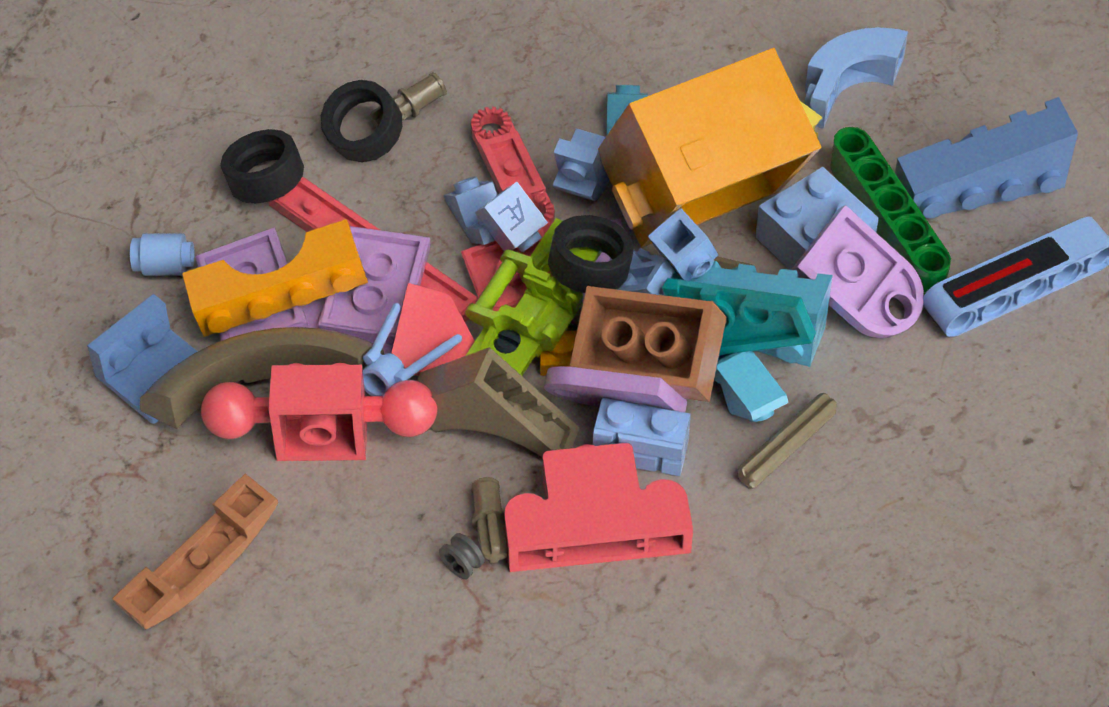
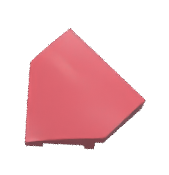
[391,283,475,376]

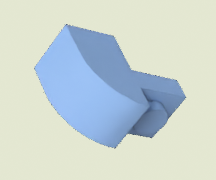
[553,128,609,201]

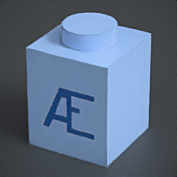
[475,182,548,252]

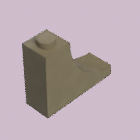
[417,347,580,457]

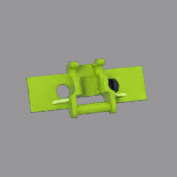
[465,218,602,376]

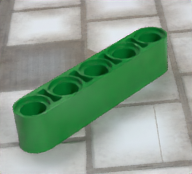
[830,127,951,295]

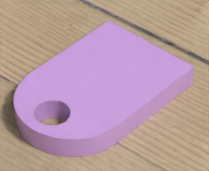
[791,205,924,338]
[544,366,687,412]

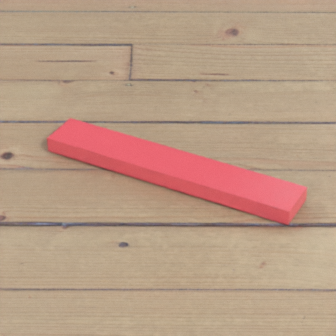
[269,177,478,322]

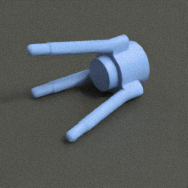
[363,303,462,396]

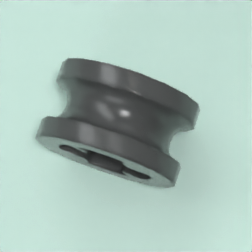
[439,533,485,579]

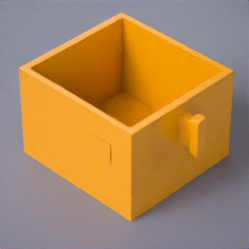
[598,48,822,248]

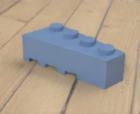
[895,97,1078,218]

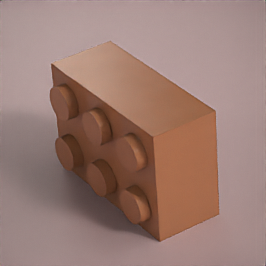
[569,286,727,402]

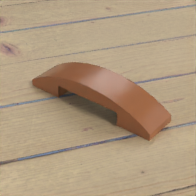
[112,473,278,630]

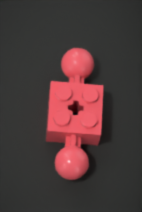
[201,363,438,461]

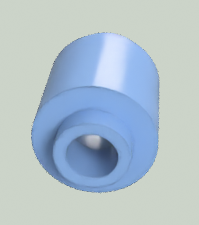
[130,233,195,276]

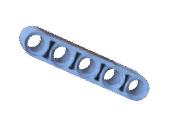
[923,216,1109,337]

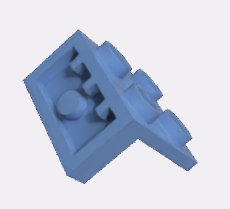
[87,294,198,424]

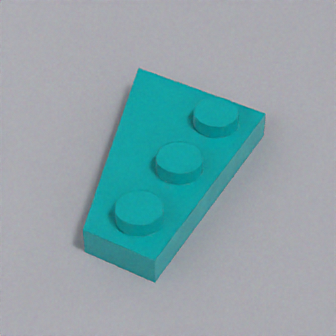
[662,278,816,355]

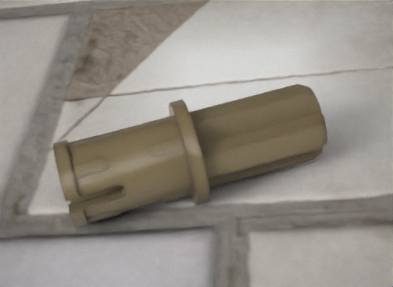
[370,72,447,129]
[471,477,508,564]

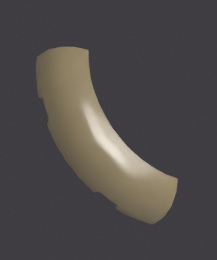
[140,327,384,429]

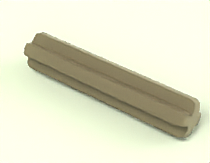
[737,393,837,488]

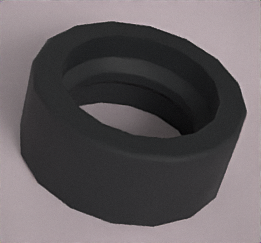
[320,80,403,163]
[220,129,304,204]
[548,215,634,293]

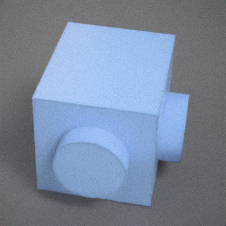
[648,208,719,281]

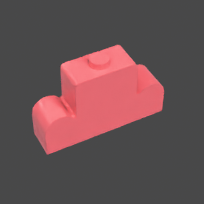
[505,443,693,572]

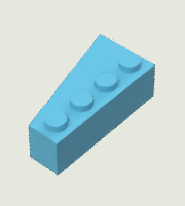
[663,261,833,367]

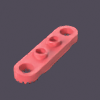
[471,106,555,234]

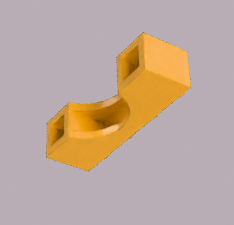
[182,219,368,337]

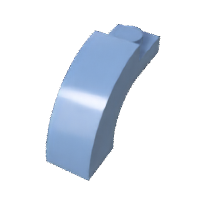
[804,27,908,129]

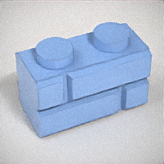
[593,398,691,476]

